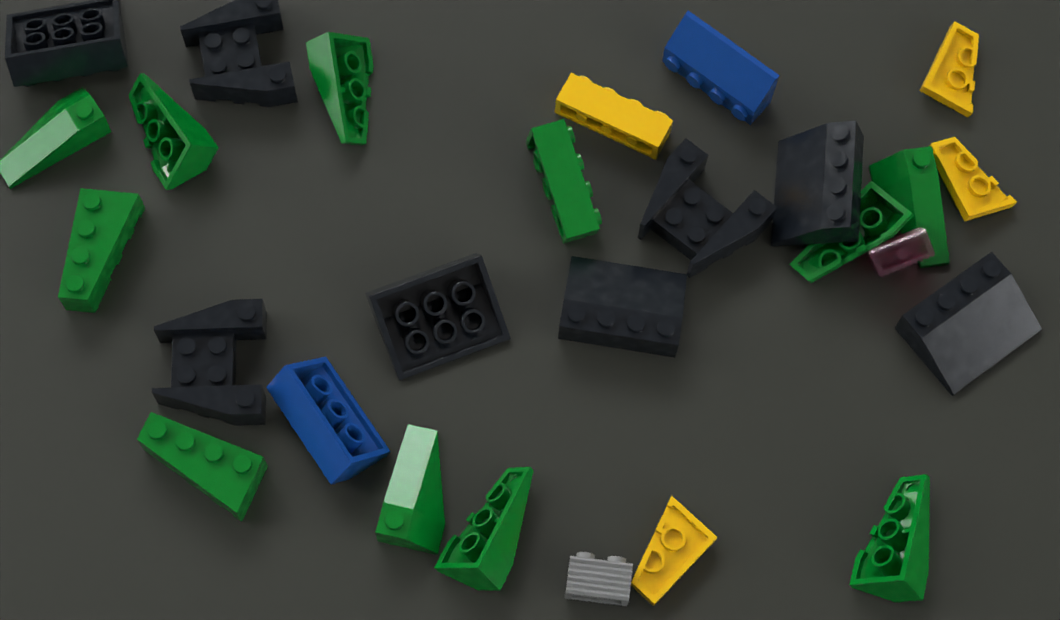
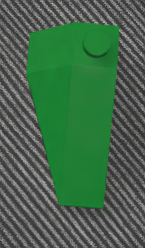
[306,32,374,145]
[128,73,219,190]
[0,87,112,189]
[868,146,950,268]
[789,181,914,283]
[375,424,445,555]
[434,467,534,591]
[849,474,930,602]

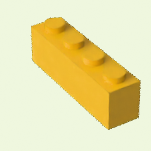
[555,73,673,160]

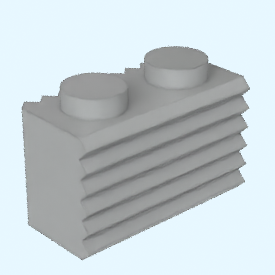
[565,552,633,606]

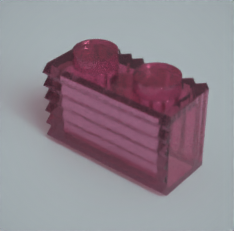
[867,227,935,278]

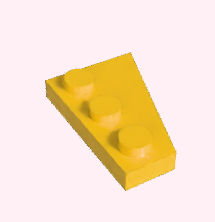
[919,21,979,118]
[928,137,1017,222]
[631,495,717,606]

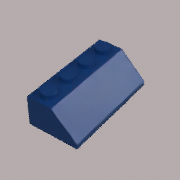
[662,10,779,125]
[266,357,391,485]

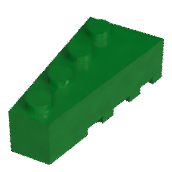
[525,119,602,244]
[58,188,145,313]
[137,412,268,522]

